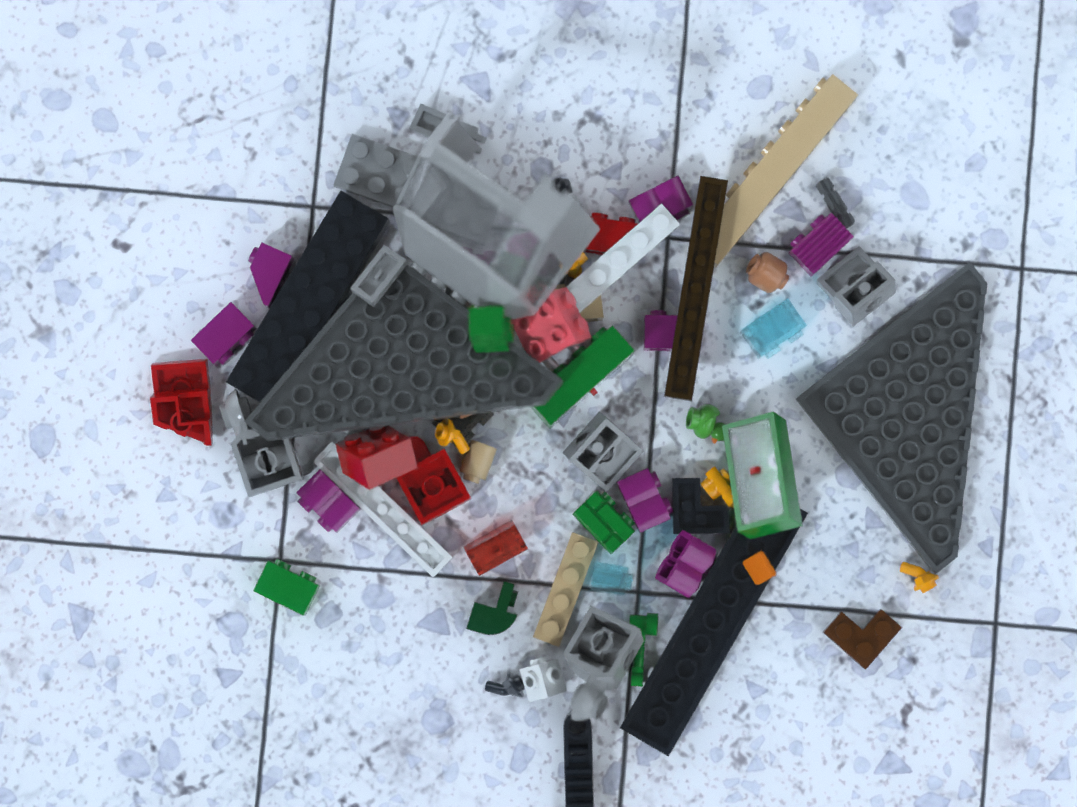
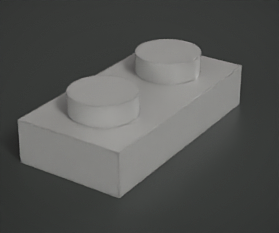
[350,245,408,307]

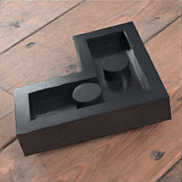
[672,478,730,534]

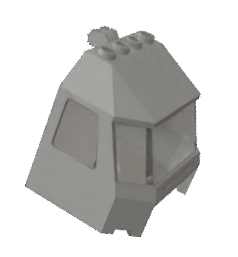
[392,112,600,319]

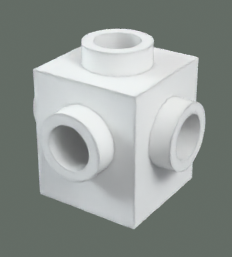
[520,656,567,702]

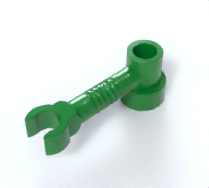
[629,613,659,687]

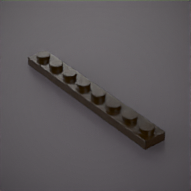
[664,176,728,402]

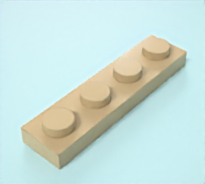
[533,532,598,647]

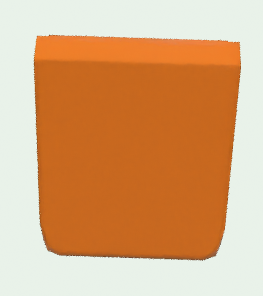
[743,551,776,585]

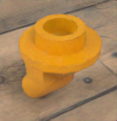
[435,418,470,454]
[900,562,939,593]

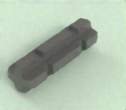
[816,178,855,229]

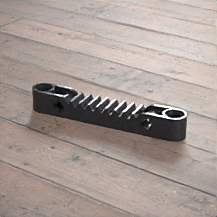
[563,712,594,807]

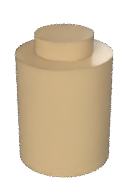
[460,440,497,484]

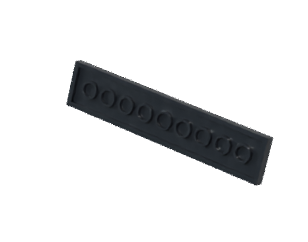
[619,509,808,757]

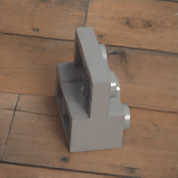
[817,246,896,327]
[562,411,644,492]

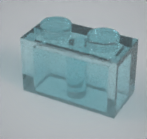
[740,298,807,360]
[590,562,633,596]

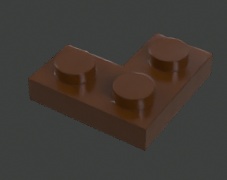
[822,609,902,670]

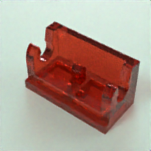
[463,520,528,576]

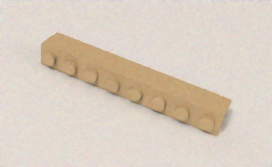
[714,74,858,268]

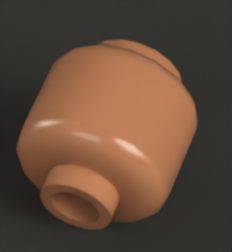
[746,252,789,293]

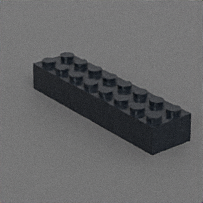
[226,190,390,403]

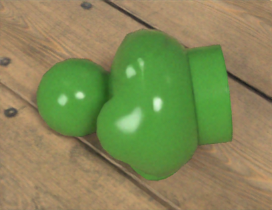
[686,404,725,444]

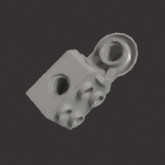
[219,389,304,497]
[564,606,644,721]

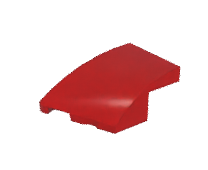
[150,359,213,446]

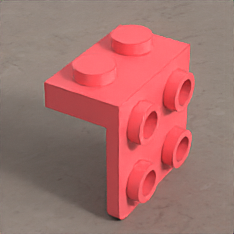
[511,287,592,363]

